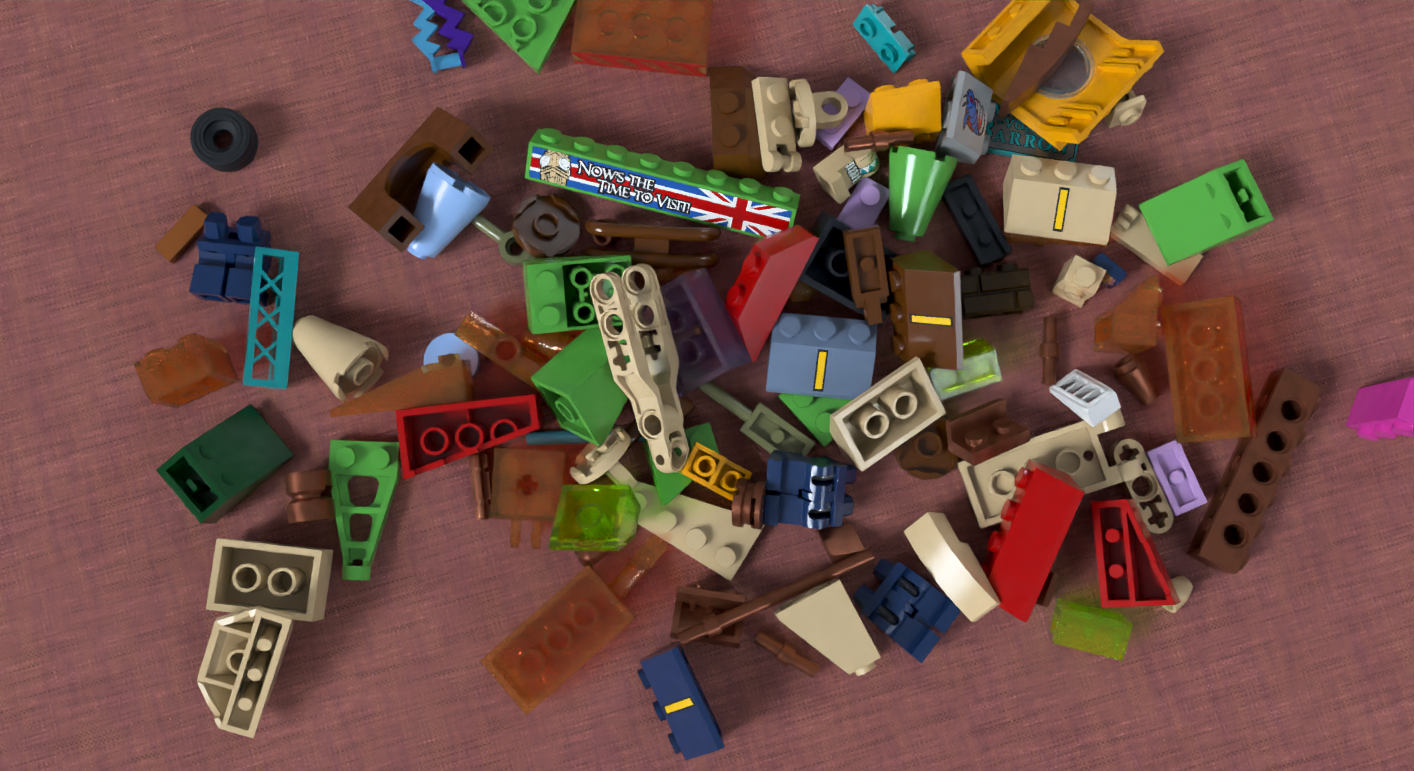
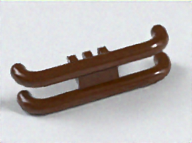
[584,219,721,269]

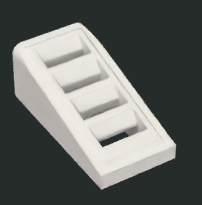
[1049,369,1121,427]

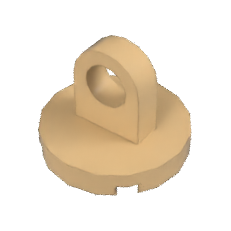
[788,78,848,148]
[570,426,638,494]

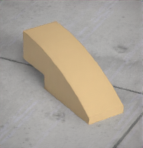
[904,512,1001,622]

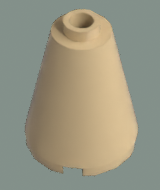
[292,315,389,403]

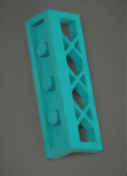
[242,246,299,390]

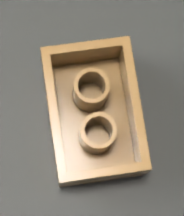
[206,538,334,622]

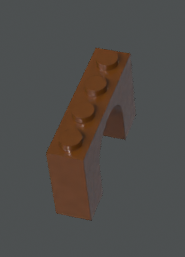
[348,107,494,252]

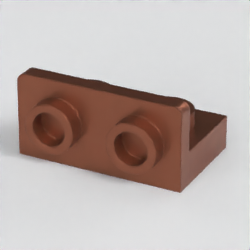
[946,398,1030,466]

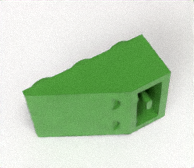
[1138,159,1274,266]
[522,255,632,334]

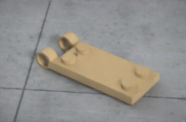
[957,409,1144,528]

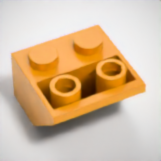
[863,79,941,149]

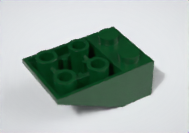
[156,404,295,524]

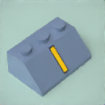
[766,312,877,400]

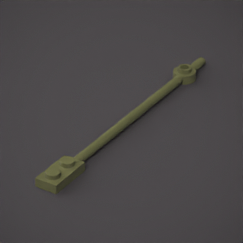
[472,213,815,457]

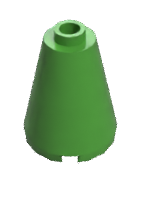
[889,146,957,242]

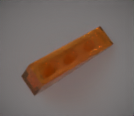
[330,354,475,417]

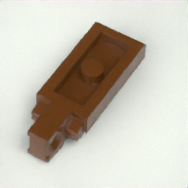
[842,224,889,325]

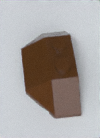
[709,66,780,183]

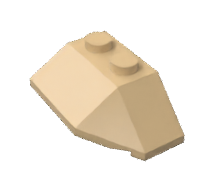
[197,606,294,738]

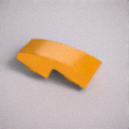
[679,442,752,501]

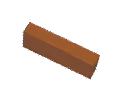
[153,204,208,263]

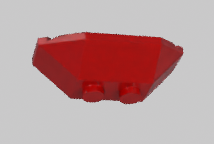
[724,225,819,362]

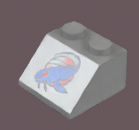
[935,70,996,165]

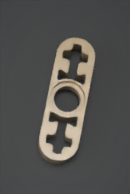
[1108,439,1174,534]

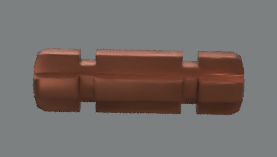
[469,452,495,520]

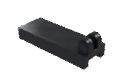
[941,173,1012,269]

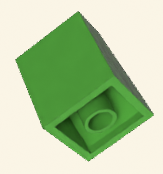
[530,328,631,447]

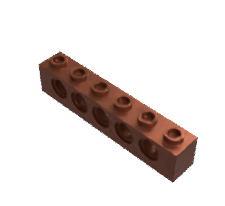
[1186,368,1323,574]

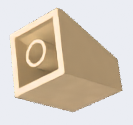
[773,578,881,676]

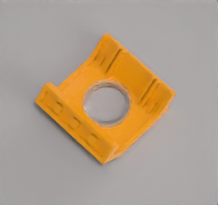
[961,0,1164,151]

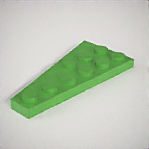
[461,0,579,75]

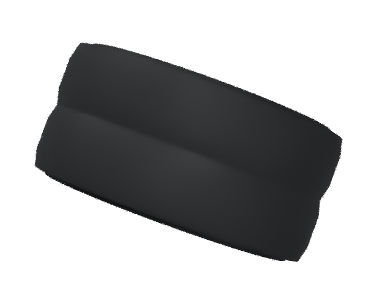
[190,107,258,172]

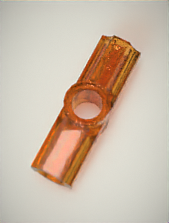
[454,311,548,393]

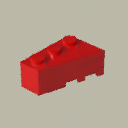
[1091,499,1181,608]

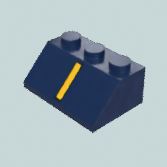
[637,641,725,760]

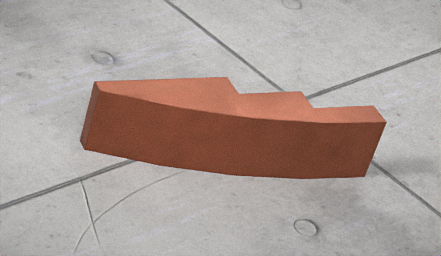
[997,0,1095,118]

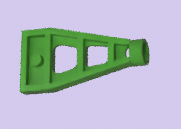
[328,440,401,580]

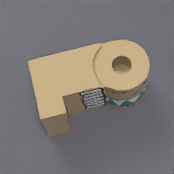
[813,145,880,204]

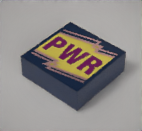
[1089,252,1127,289]

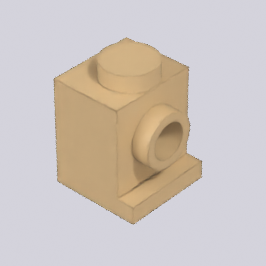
[1050,255,1107,308]

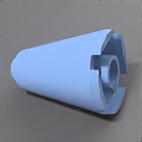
[407,162,491,260]

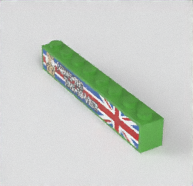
[525,128,801,238]

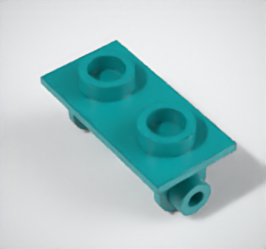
[852,3,917,74]

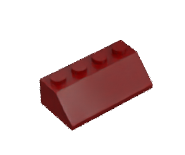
[979,459,1085,623]

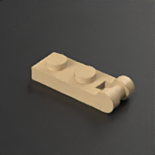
[751,77,802,172]

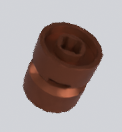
[284,470,336,524]

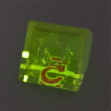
[548,485,641,551]

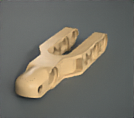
[590,263,689,474]

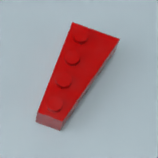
[395,393,544,480]

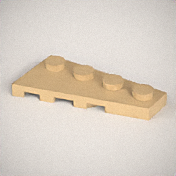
[613,481,765,581]

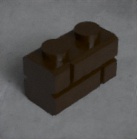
[960,263,1034,320]

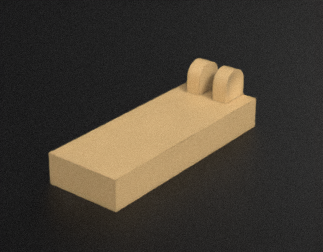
[1109,204,1203,285]

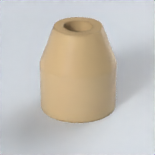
[1162,575,1193,613]

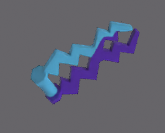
[409,0,474,74]

